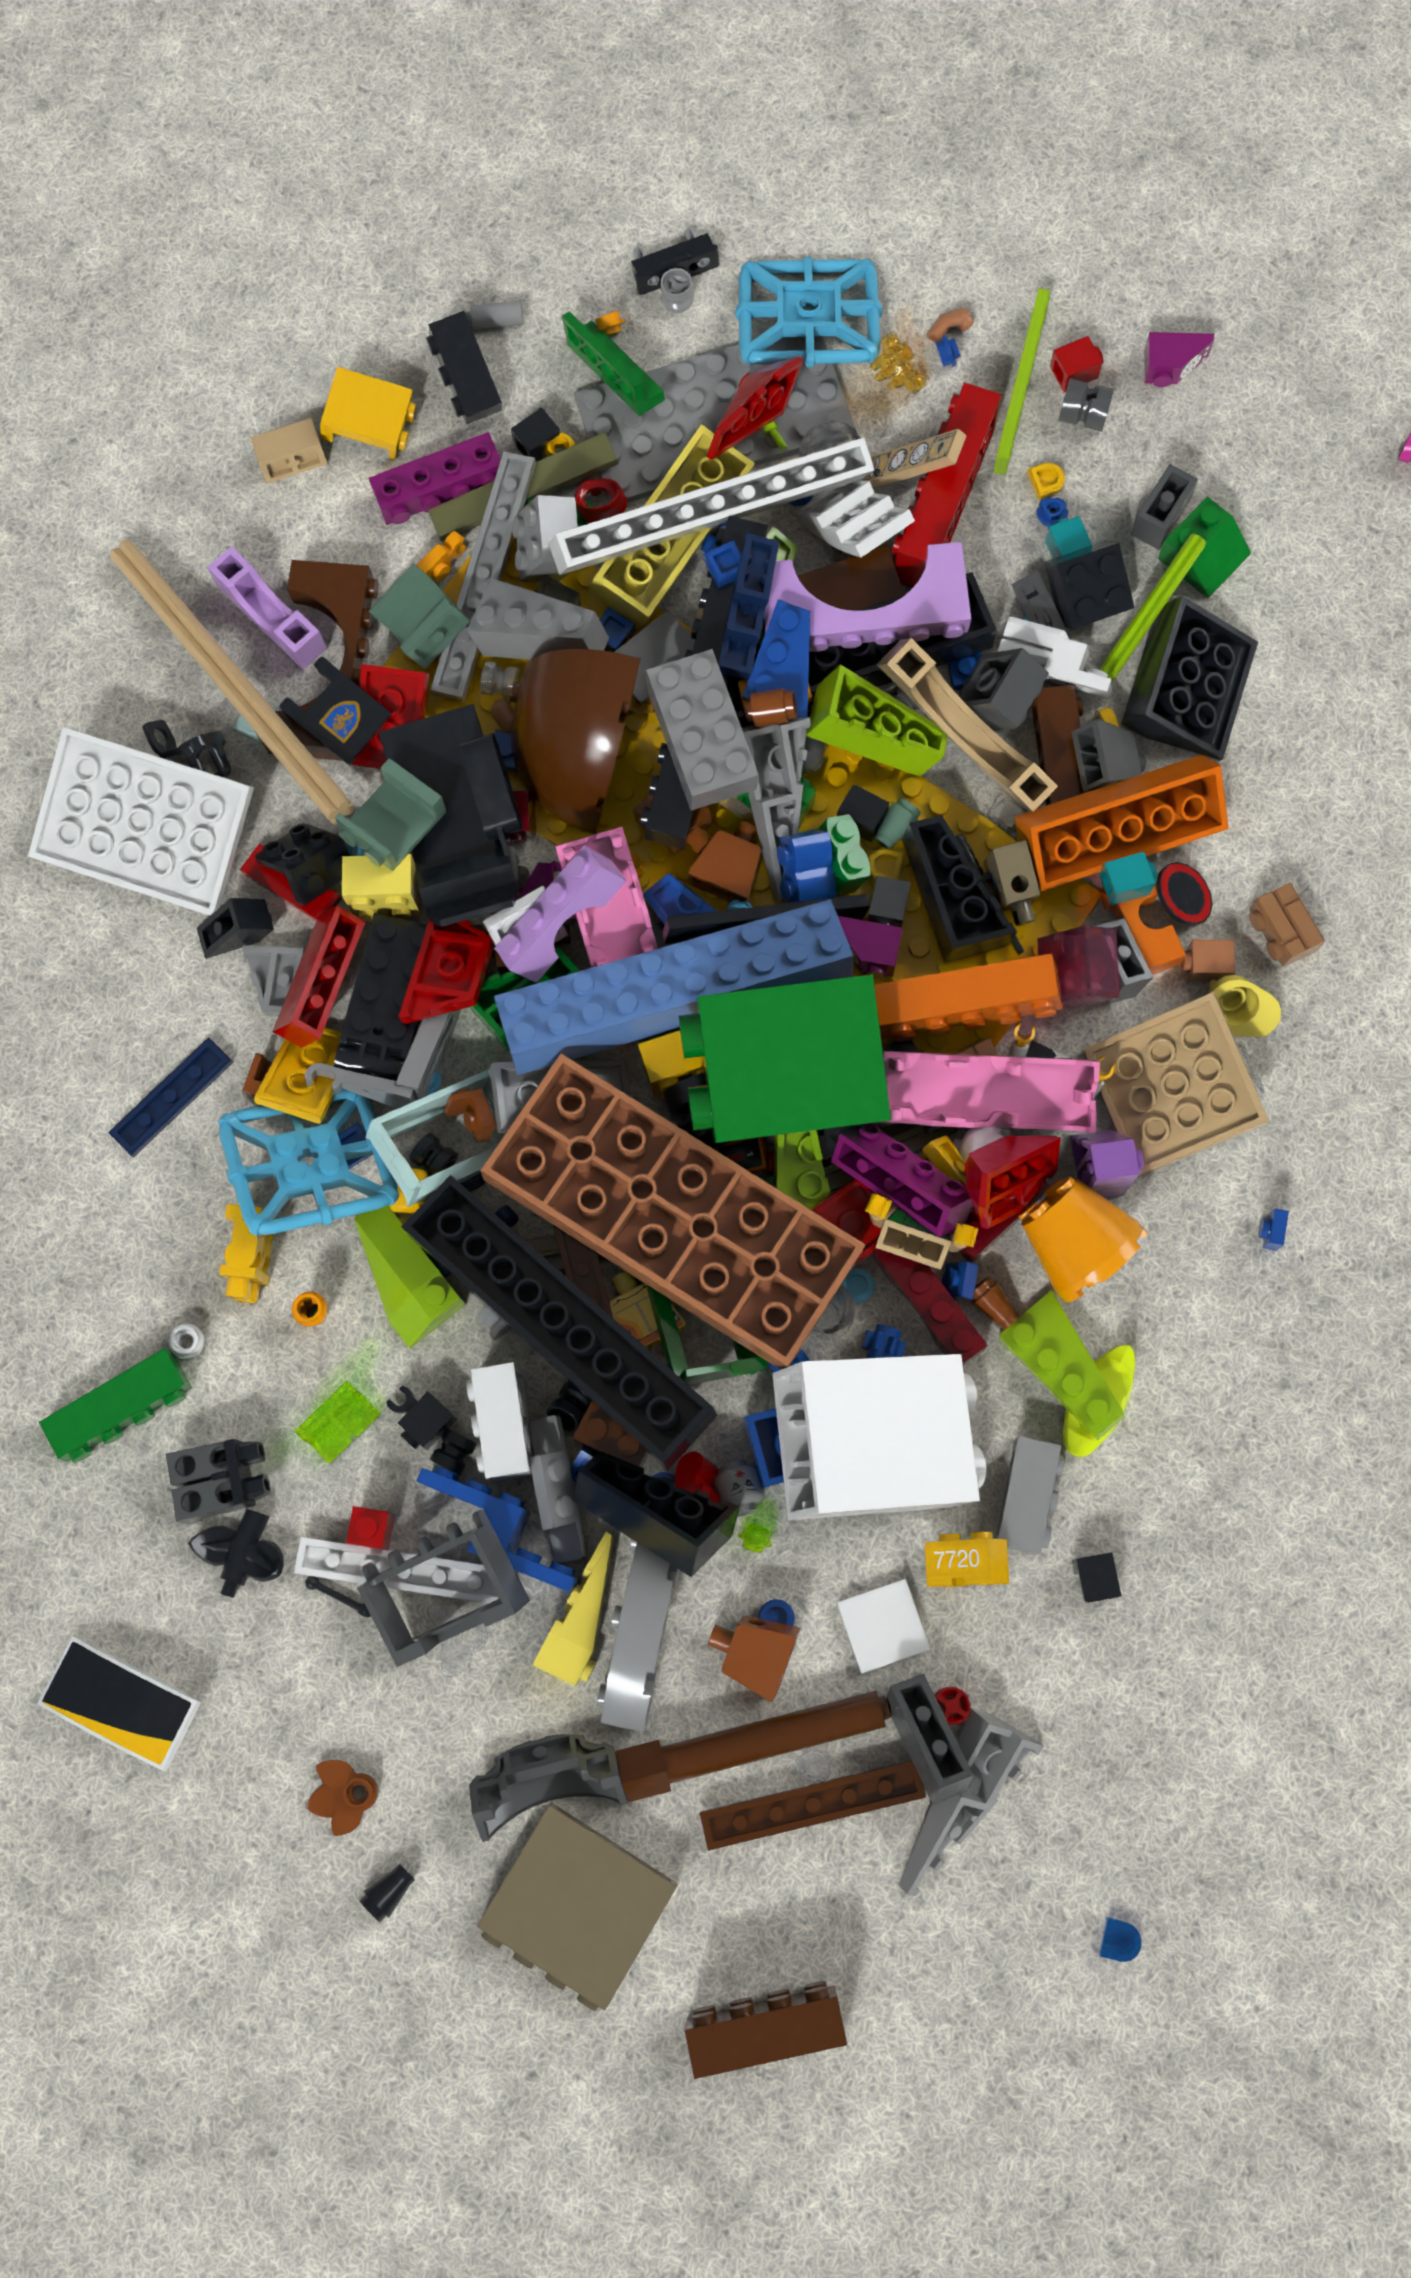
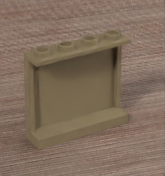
[477,1803,678,2011]

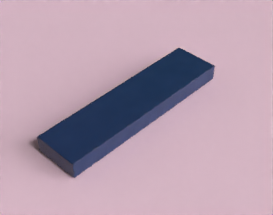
[108,1037,234,1158]

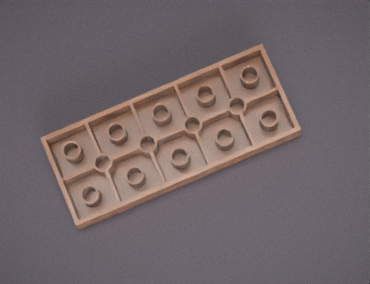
[480,1054,865,1370]

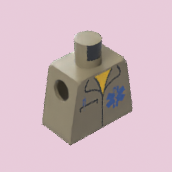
[983,840,1040,926]

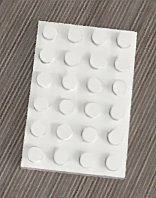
[28,727,254,916]

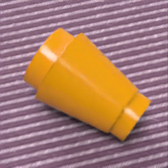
[292,1291,327,1327]

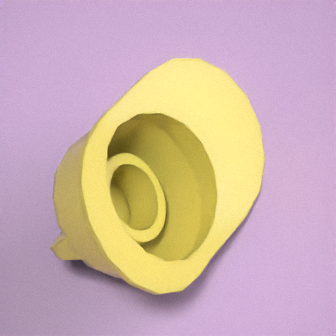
[1209,975,1281,1037]

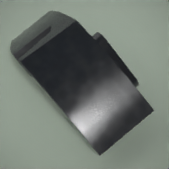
[378,704,523,927]

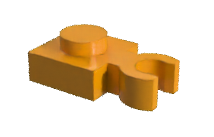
[417,531,467,582]

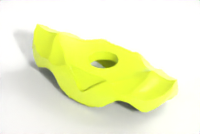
[1062,1345,1135,1458]

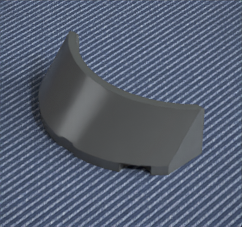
[469,1734,628,1842]

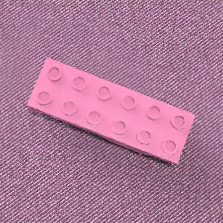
[555,827,680,1048]
[881,1051,1100,1133]

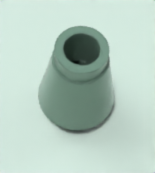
[874,797,921,849]

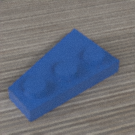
[742,600,810,718]

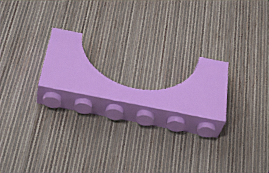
[763,542,971,652]

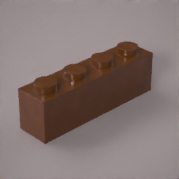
[1031,685,1083,806]

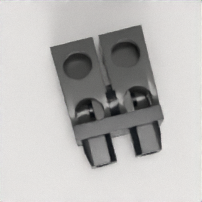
[166,1439,271,1525]

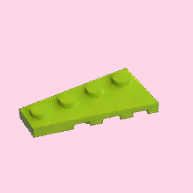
[774,1130,830,1209]
[998,1290,1125,1441]

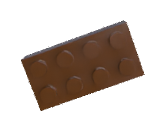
[685,1981,847,2079]

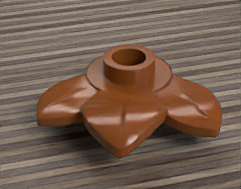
[305,1760,378,1836]

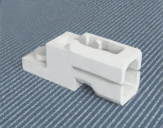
[997,616,1113,700]

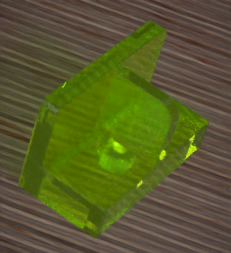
[294,1380,381,1464]

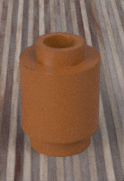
[745,688,798,728]

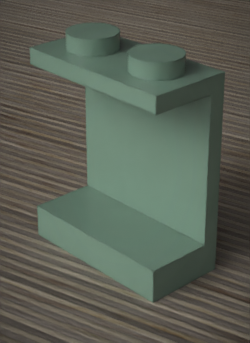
[369,563,470,669]
[335,758,447,871]

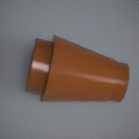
[971,1276,1019,1330]

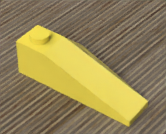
[532,1532,614,1686]

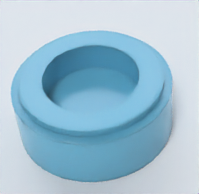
[839,1268,875,1304]

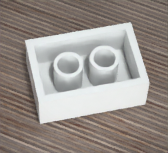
[466,1362,535,1483]

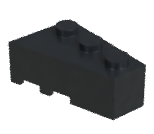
[425,311,502,424]

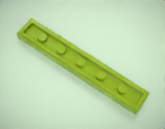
[993,288,1051,475]

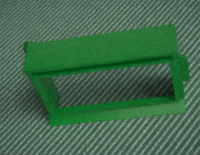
[646,1284,768,1385]

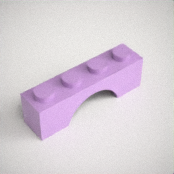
[207,546,327,670]
[495,845,627,983]

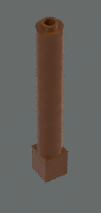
[616,1690,891,1803]

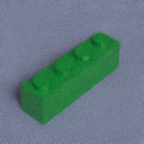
[39,1348,192,1463]

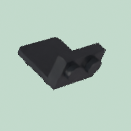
[255,824,350,906]

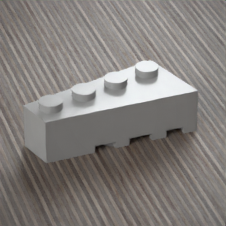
[467,578,609,660]

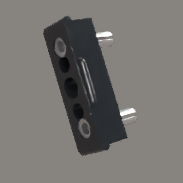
[631,228,720,295]

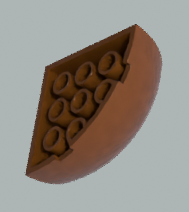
[509,649,641,834]

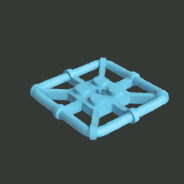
[735,256,883,367]
[218,1089,399,1237]

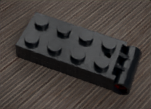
[334,913,427,1081]

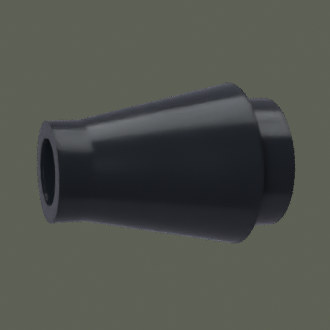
[359,1864,415,1923]

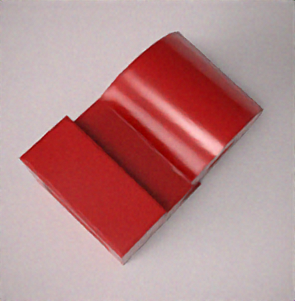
[674,1451,720,1503]

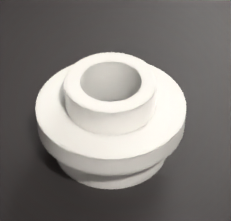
[169,1324,205,1359]

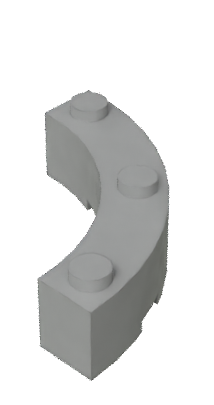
[596,1539,678,1732]

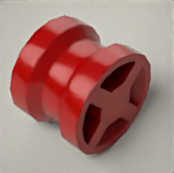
[935,1687,971,1725]

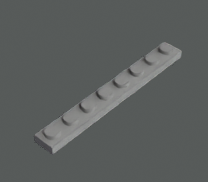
[430,451,536,702]

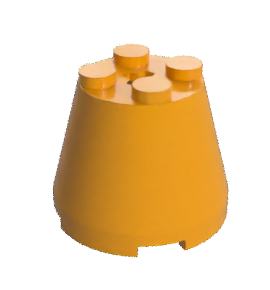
[1018,1176,1148,1303]

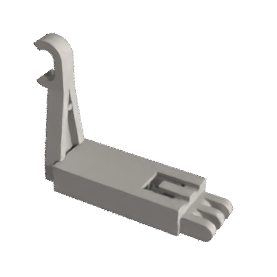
[305,1010,461,1109]

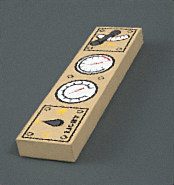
[862,429,966,489]

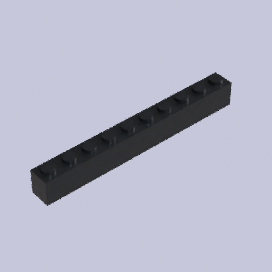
[640,516,768,849]

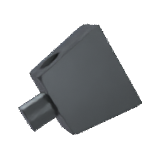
[1071,719,1146,793]

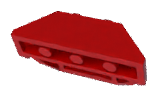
[964,1136,1061,1229]

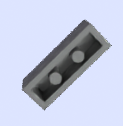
[886,1673,974,1805]

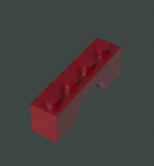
[872,1248,988,1366]

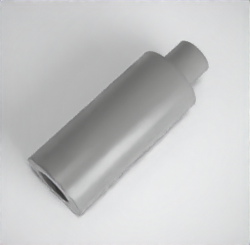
[465,300,524,330]

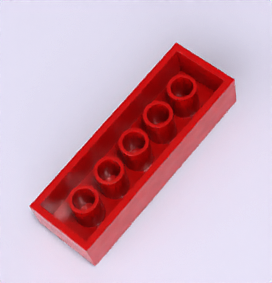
[892,382,1002,588]

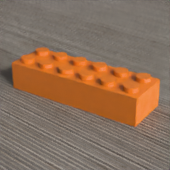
[1014,755,1229,891]
[874,953,1063,1043]

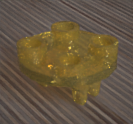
[870,331,927,394]

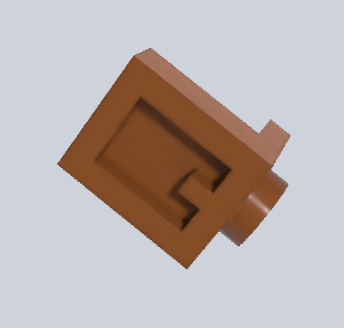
[444,1088,496,1143]

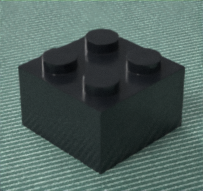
[1044,541,1135,630]

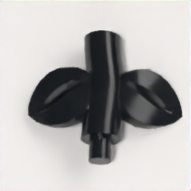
[188,1508,284,1598]

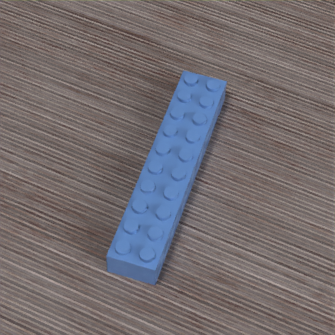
[494,899,853,1075]

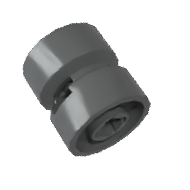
[1058,378,1114,432]

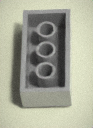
[646,649,759,811]

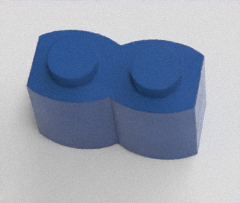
[777,829,836,903]

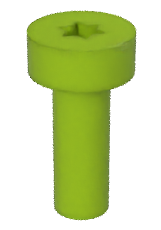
[763,421,788,451]

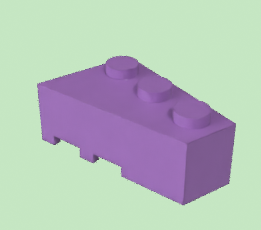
[1070,1129,1144,1198]

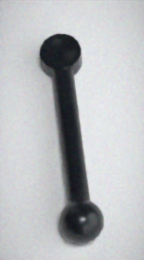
[305,1576,371,1617]

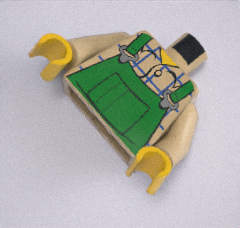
[865,1193,978,1270]

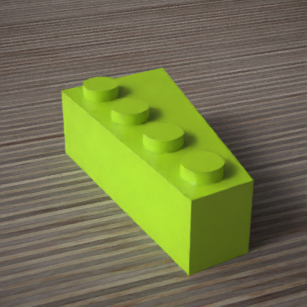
[806,664,948,777]

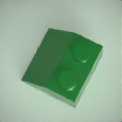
[1158,496,1251,598]

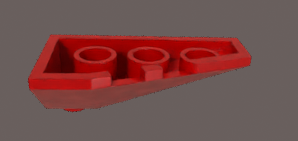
[706,356,804,460]

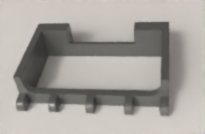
[357,1510,530,1667]

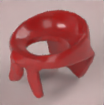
[574,478,627,524]

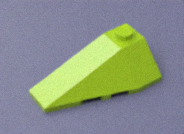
[354,1206,466,1349]

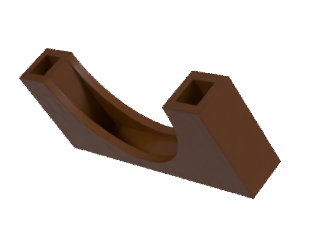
[262,560,378,761]

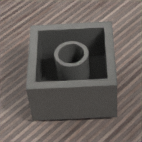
[958,648,1049,731]

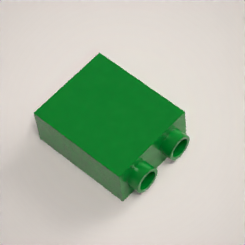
[679,974,891,1143]

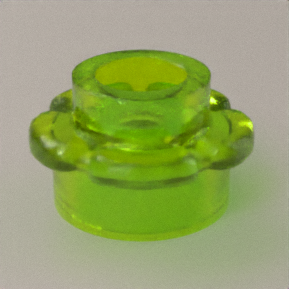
[738,1523,773,1553]

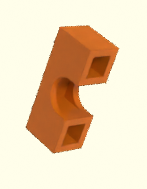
[1100,885,1186,975]

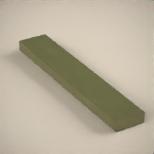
[428,432,619,542]

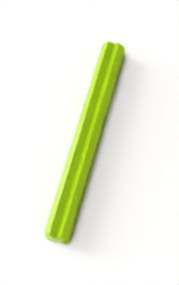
[1099,533,1206,682]

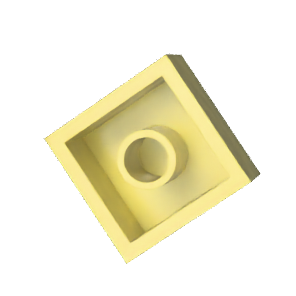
[342,854,421,922]

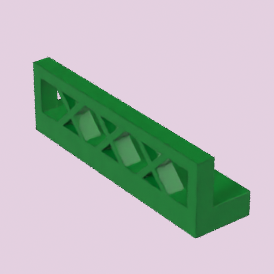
[562,311,665,416]

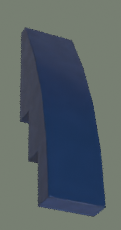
[717,533,780,680]

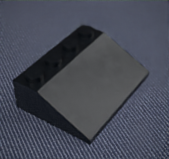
[1121,596,1258,760]

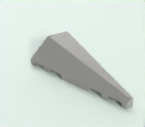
[742,717,811,902]
[899,1708,1044,1896]

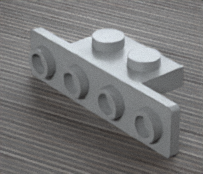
[529,1415,587,1563]

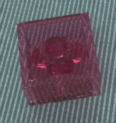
[1037,925,1120,1008]

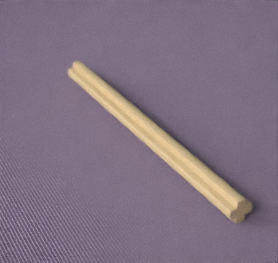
[110,540,354,824]

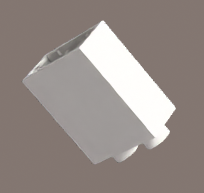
[772,1354,986,1521]

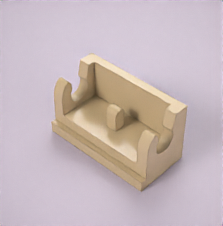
[251,418,328,483]

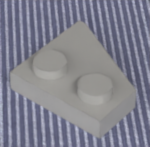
[242,945,305,1016]

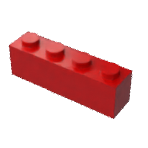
[272,905,366,1048]

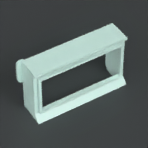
[366,1068,497,1207]

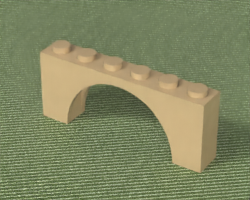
[877,638,1058,812]

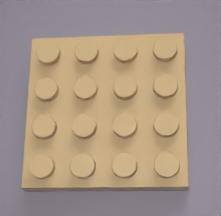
[1083,992,1270,1177]

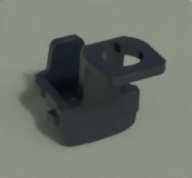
[142,720,231,778]

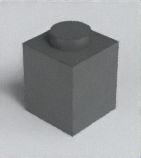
[868,876,911,927]

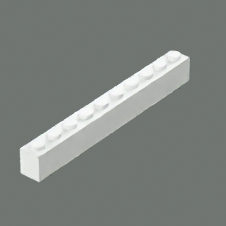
[548,438,874,575]

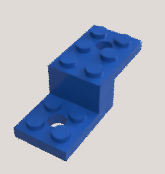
[417,1465,581,1593]

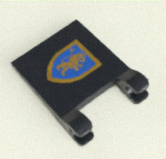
[279,657,392,766]

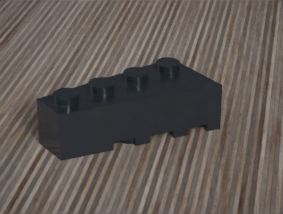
[902,815,1017,963]
[573,1451,740,1577]

